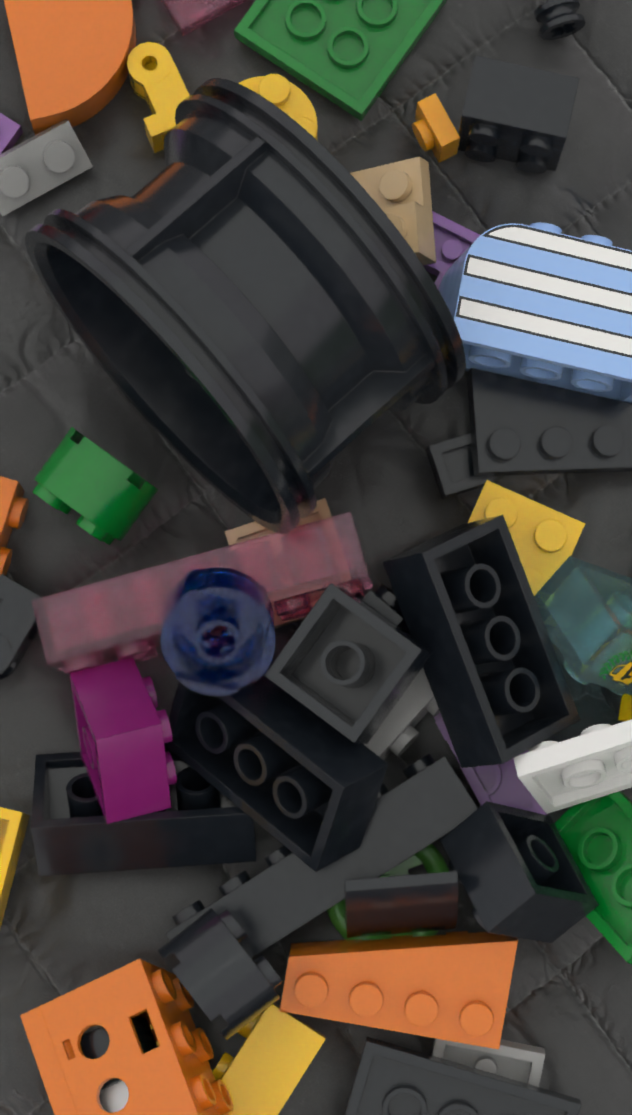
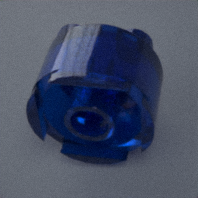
[161,567,276,696]

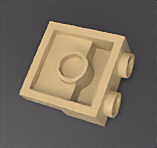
[350,156,436,265]

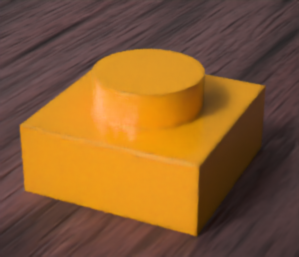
[412,93,460,163]

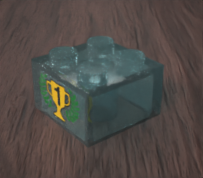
[534,556,632,696]

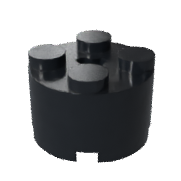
[158,908,283,1040]

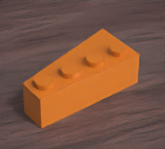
[279,931,518,1050]

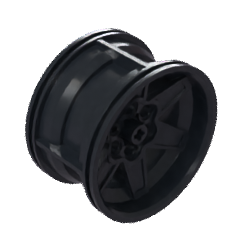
[25,78,466,534]

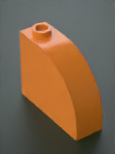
[4,0,136,135]

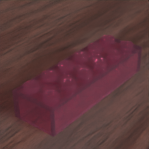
[31,512,374,674]

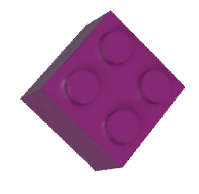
[69,657,177,824]

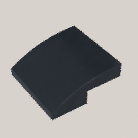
[344,871,458,938]

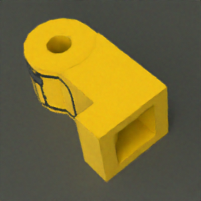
[127,42,190,153]

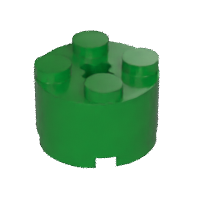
[32,427,159,546]

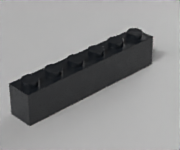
[165,754,478,958]

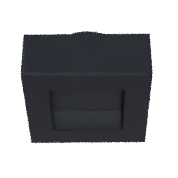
[425,433,495,499]

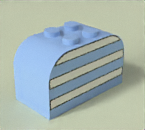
[439,222,632,403]

